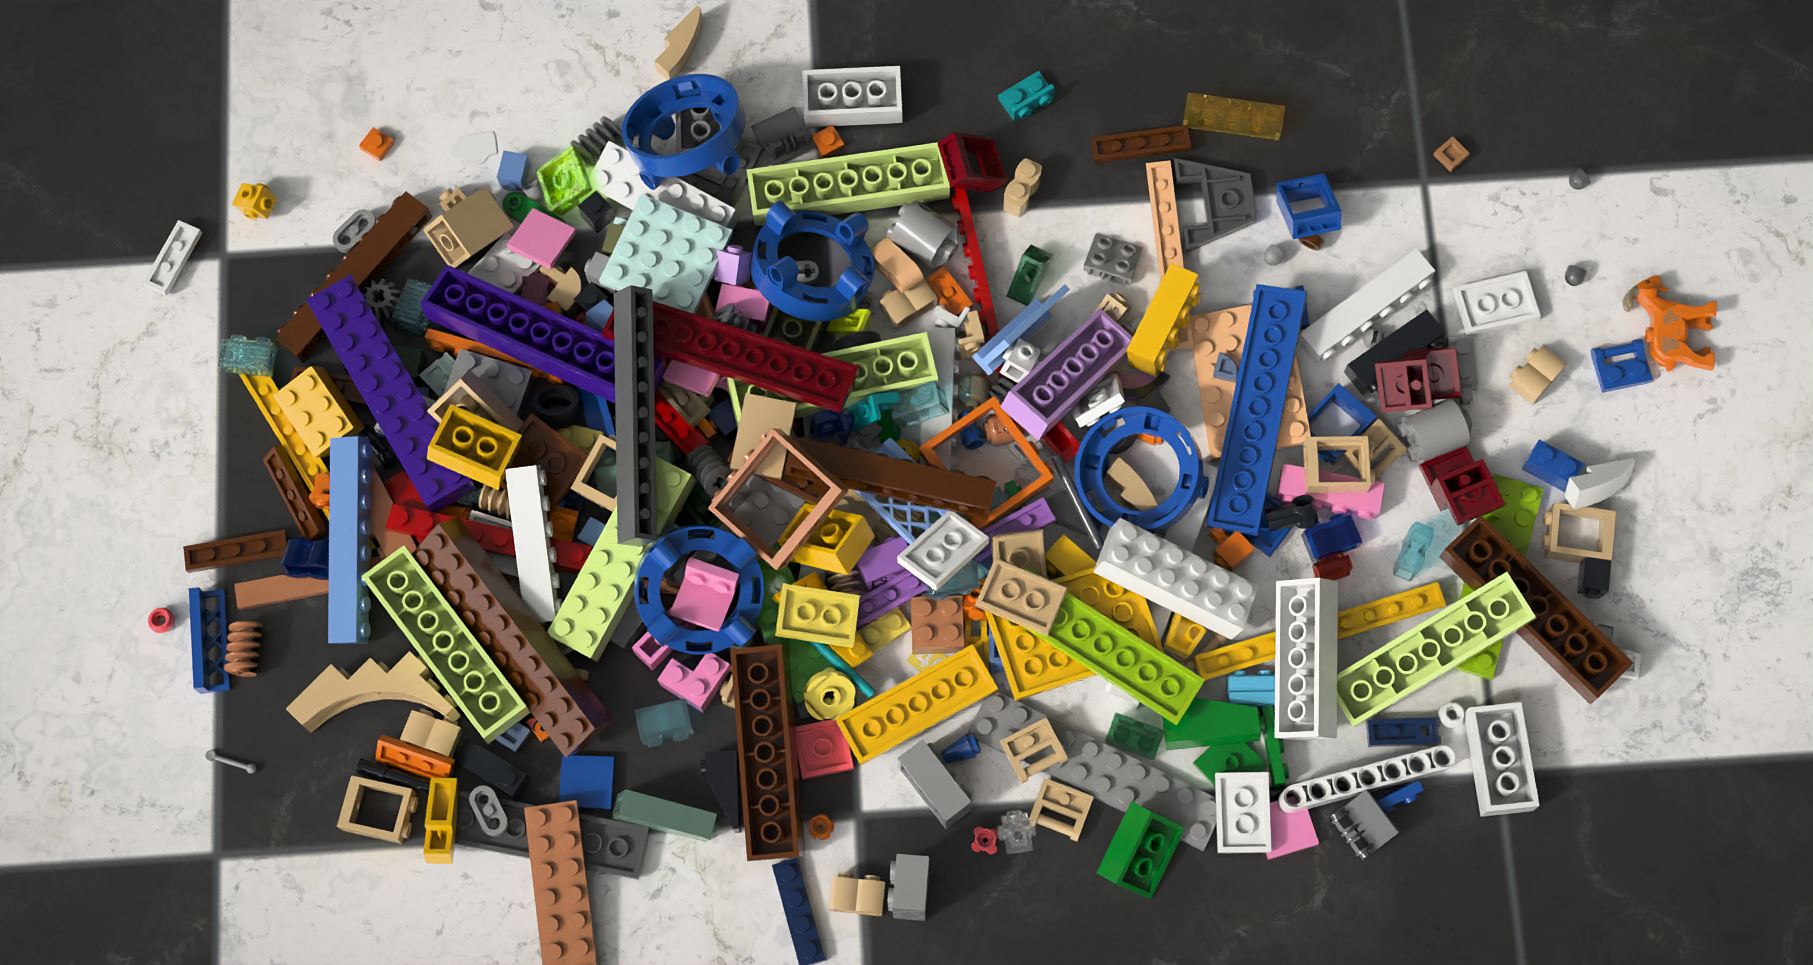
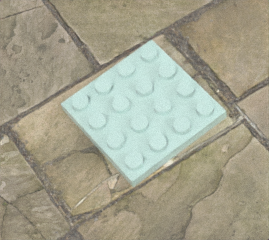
[599,194,733,314]

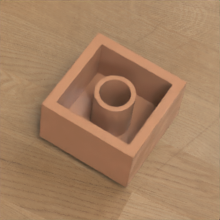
[911,596,964,655]

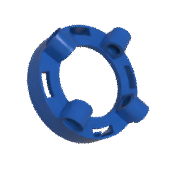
[622,74,746,190]
[750,200,875,321]
[1074,406,1209,534]
[633,524,764,654]

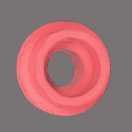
[148,607,175,633]

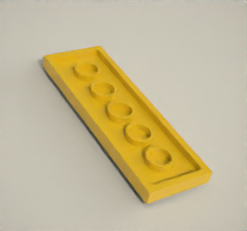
[835,644,998,766]

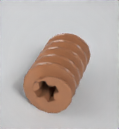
[224,621,263,677]

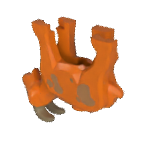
[1622,275,1717,372]

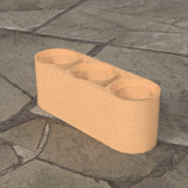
[870,237,924,293]

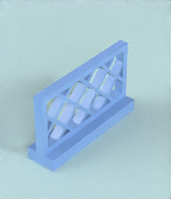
[972,284,1070,375]
[855,437,960,544]

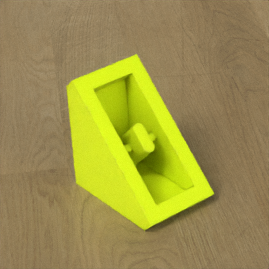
[827,309,872,337]

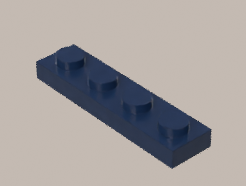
[772,858,826,965]

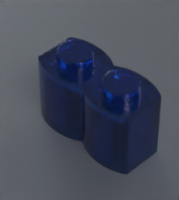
[1301,513,1363,563]
[280,538,329,580]

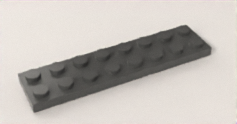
[455,791,650,880]

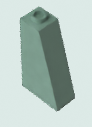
[611,789,719,842]

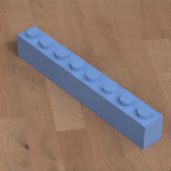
[328,436,372,644]

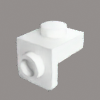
[932,306,971,336]

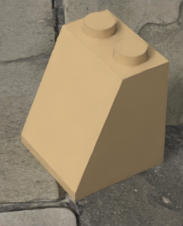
[423,186,514,268]

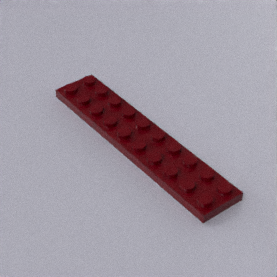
[602,301,860,413]

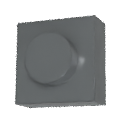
[1136,389,1171,414]

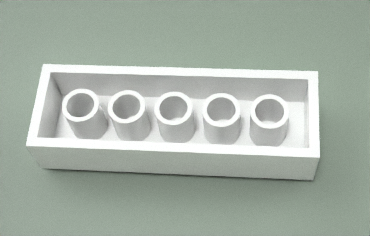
[586,141,742,230]
[1093,518,1258,640]
[1275,578,1338,740]

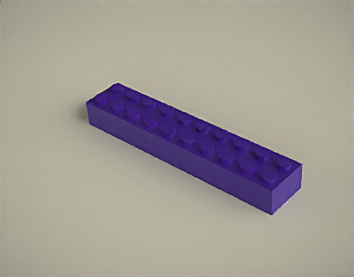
[420,265,665,403]
[306,275,476,513]

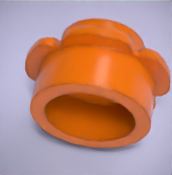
[808,814,834,840]

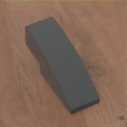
[1024,481,1103,536]

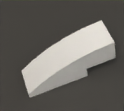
[1564,458,1635,510]

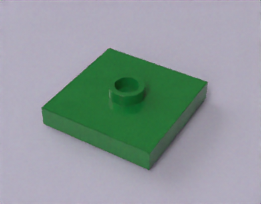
[1193,742,1267,787]

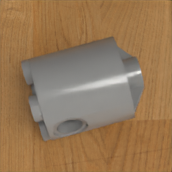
[886,200,959,269]
[1396,398,1472,464]

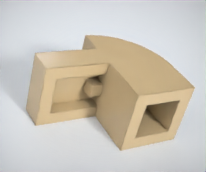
[539,264,583,319]

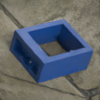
[1276,173,1342,239]
[1308,383,1377,466]

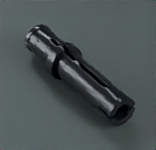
[355,758,431,796]

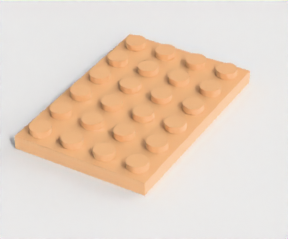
[1190,304,1311,461]

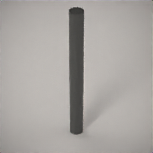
[1051,454,1104,550]

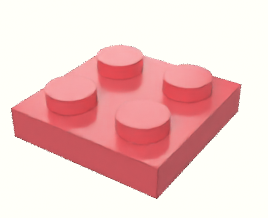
[795,719,854,780]

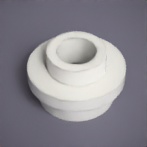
[1438,702,1465,728]

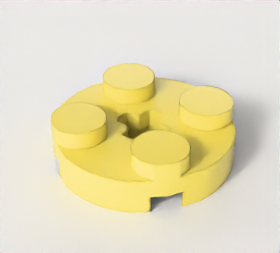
[802,667,856,721]

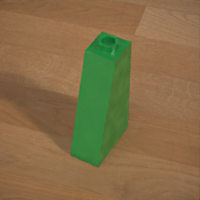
[1162,697,1265,751]

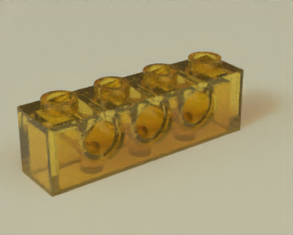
[1182,93,1285,140]

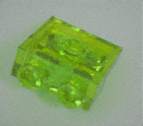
[536,146,592,216]

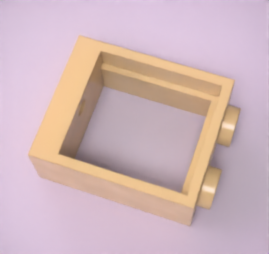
[571,434,617,512]
[1303,436,1375,493]
[1541,502,1616,563]
[337,775,419,844]

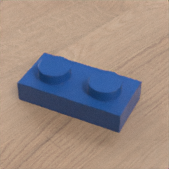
[1375,781,1423,814]

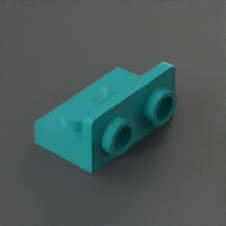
[998,71,1055,121]
[847,391,900,432]

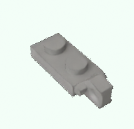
[1446,336,1478,405]

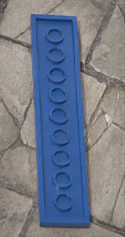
[1207,284,1307,536]

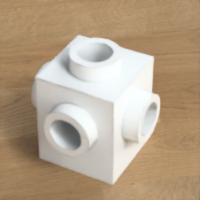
[999,338,1041,383]

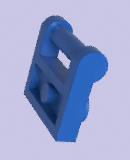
[1591,338,1653,393]

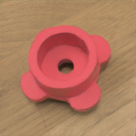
[971,826,999,855]

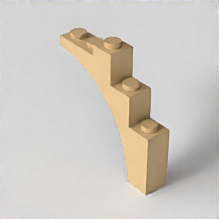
[286,651,461,733]

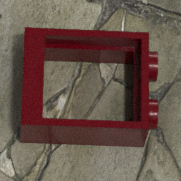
[937,132,1008,192]

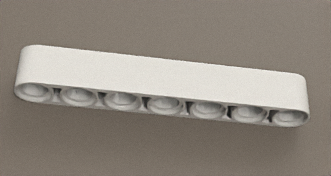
[1278,745,1456,813]

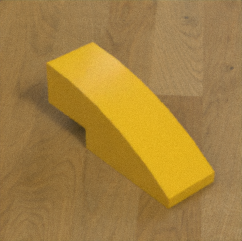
[423,778,458,864]

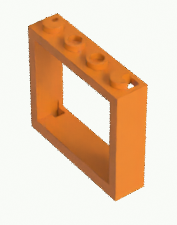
[919,396,1055,531]

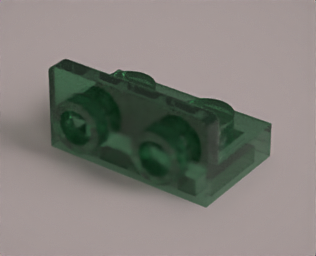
[1105,712,1165,760]

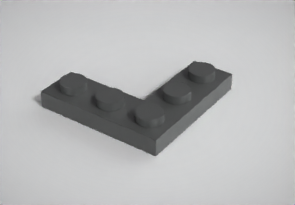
[678,138,763,207]

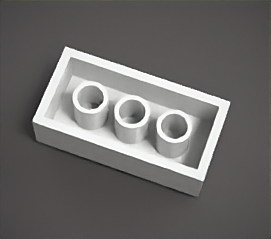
[802,66,902,127]
[1464,702,1539,817]

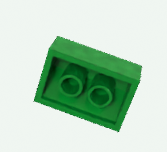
[1096,801,1186,899]

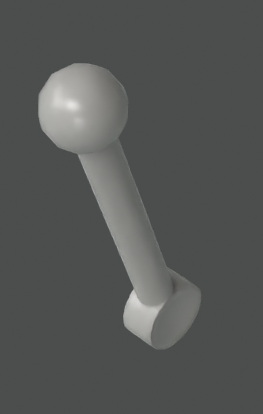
[205,750,257,774]

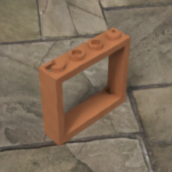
[708,428,849,570]

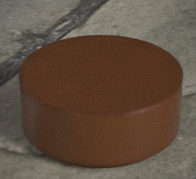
[1298,235,1325,251]

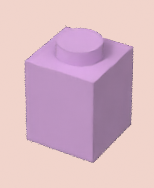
[714,245,752,286]

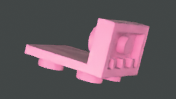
[670,557,739,632]

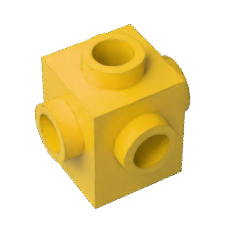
[232,183,278,220]

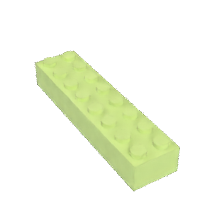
[747,142,950,226]
[727,332,938,427]
[547,457,697,662]
[361,545,530,744]
[1337,572,1537,727]

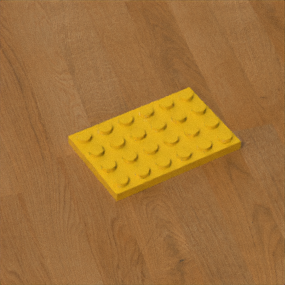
[984,567,1164,701]

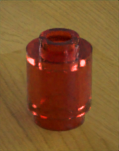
[1312,552,1353,581]

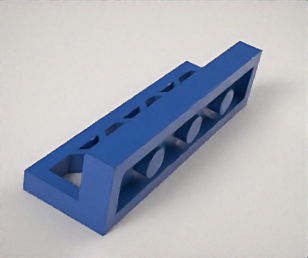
[576,386,616,452]
[189,587,231,694]

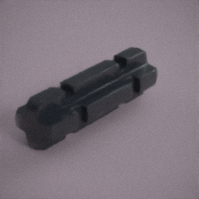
[358,424,396,468]

